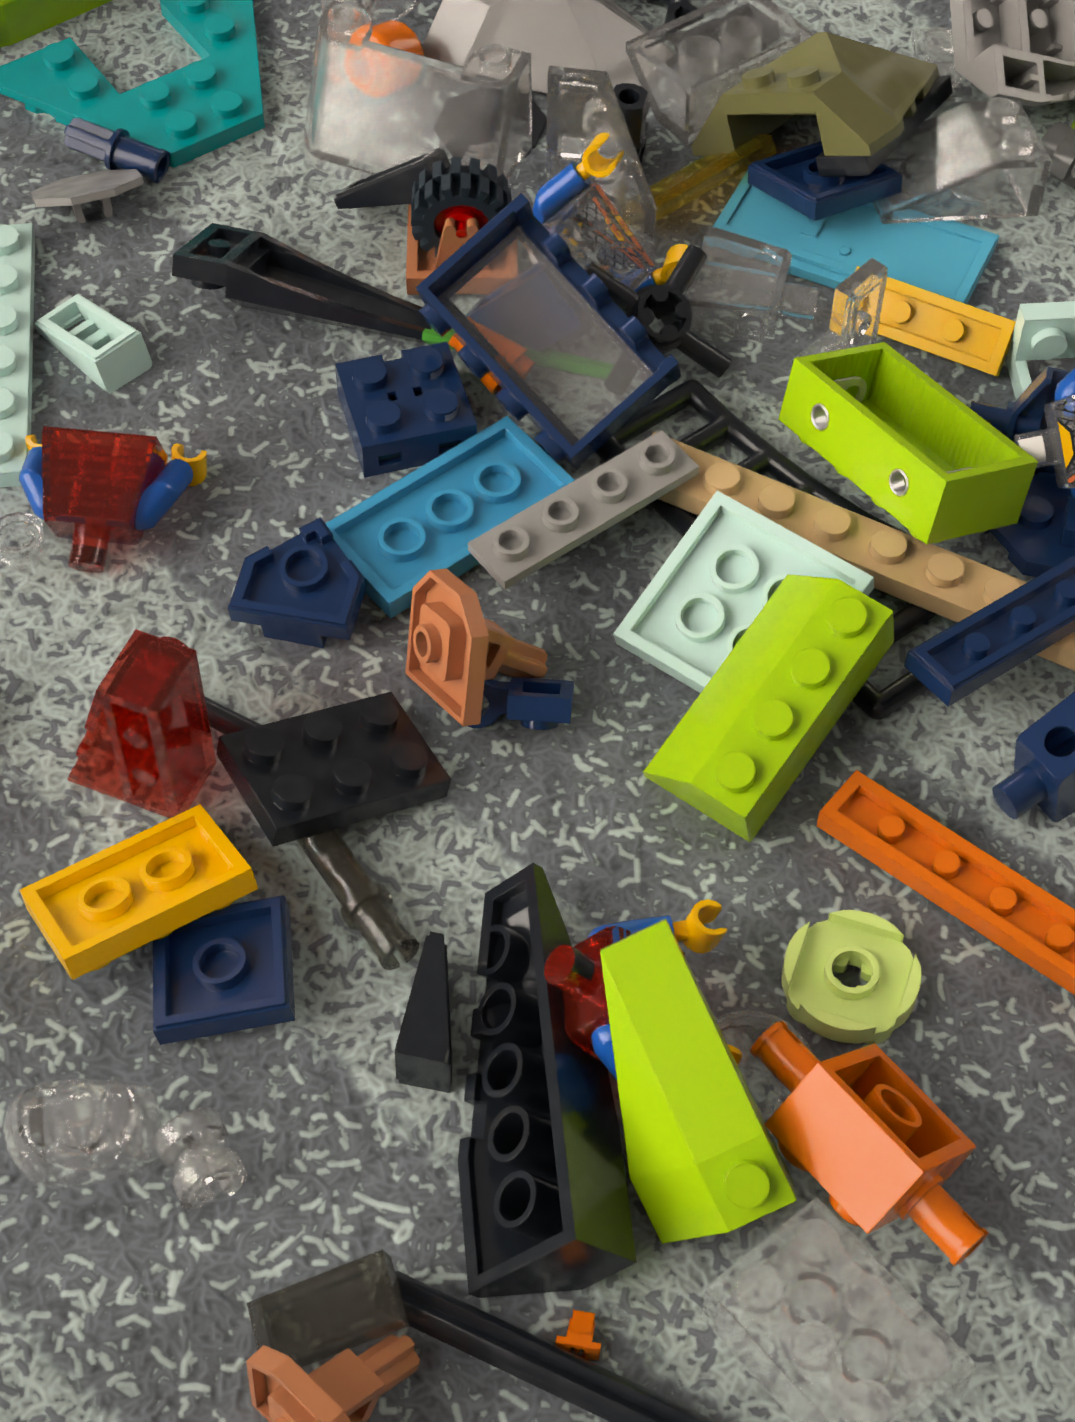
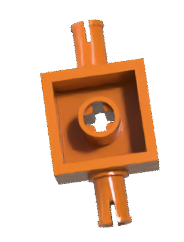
[750,1020,989,1267]

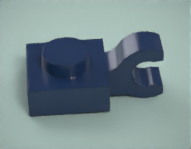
[468,677,575,730]

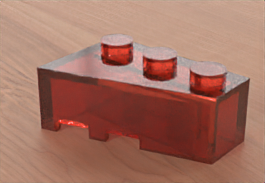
[68,629,216,818]

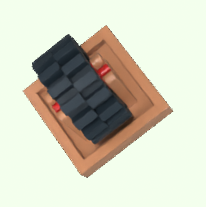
[406,157,518,295]

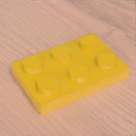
[19,804,258,980]

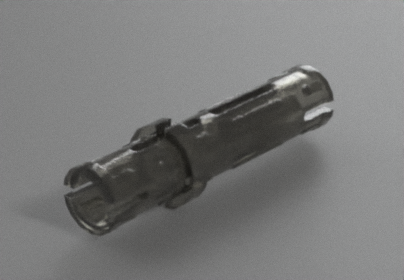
[296,829,420,970]

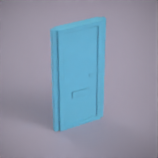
[707,157,999,304]

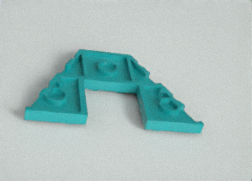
[0,0,265,168]

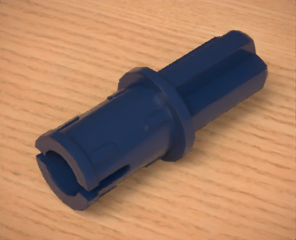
[64,118,170,183]

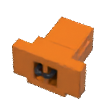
[555,1309,601,1361]

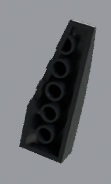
[458,863,637,1298]

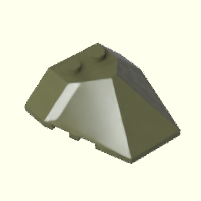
[691,32,939,156]

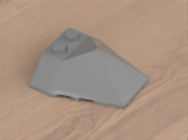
[422,0,674,114]
[950,0,1075,107]

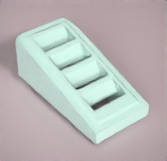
[34,294,152,394]

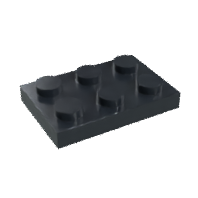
[216,692,451,847]

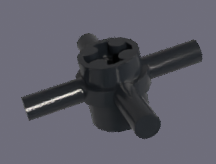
[585,245,732,396]

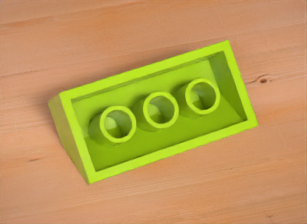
[643,574,894,842]

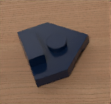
[984,472,1075,577]
[228,517,366,648]

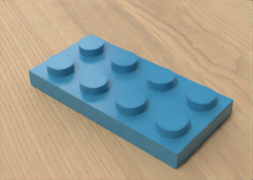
[325,416,575,619]

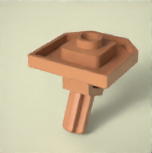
[405,568,548,727]
[246,1335,420,1422]

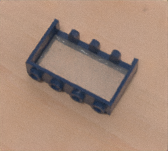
[415,193,681,470]

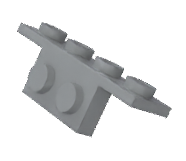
[468,430,700,590]

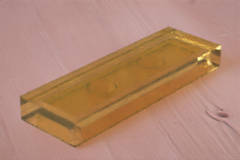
[619,134,777,223]

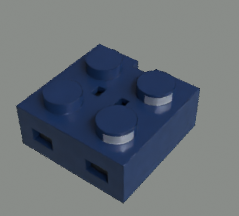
[335,341,477,478]

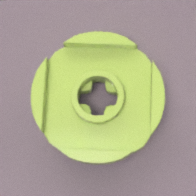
[781,910,922,1044]

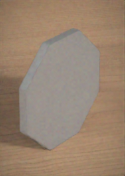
[31,169,144,223]

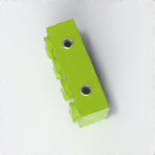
[778,342,1038,545]

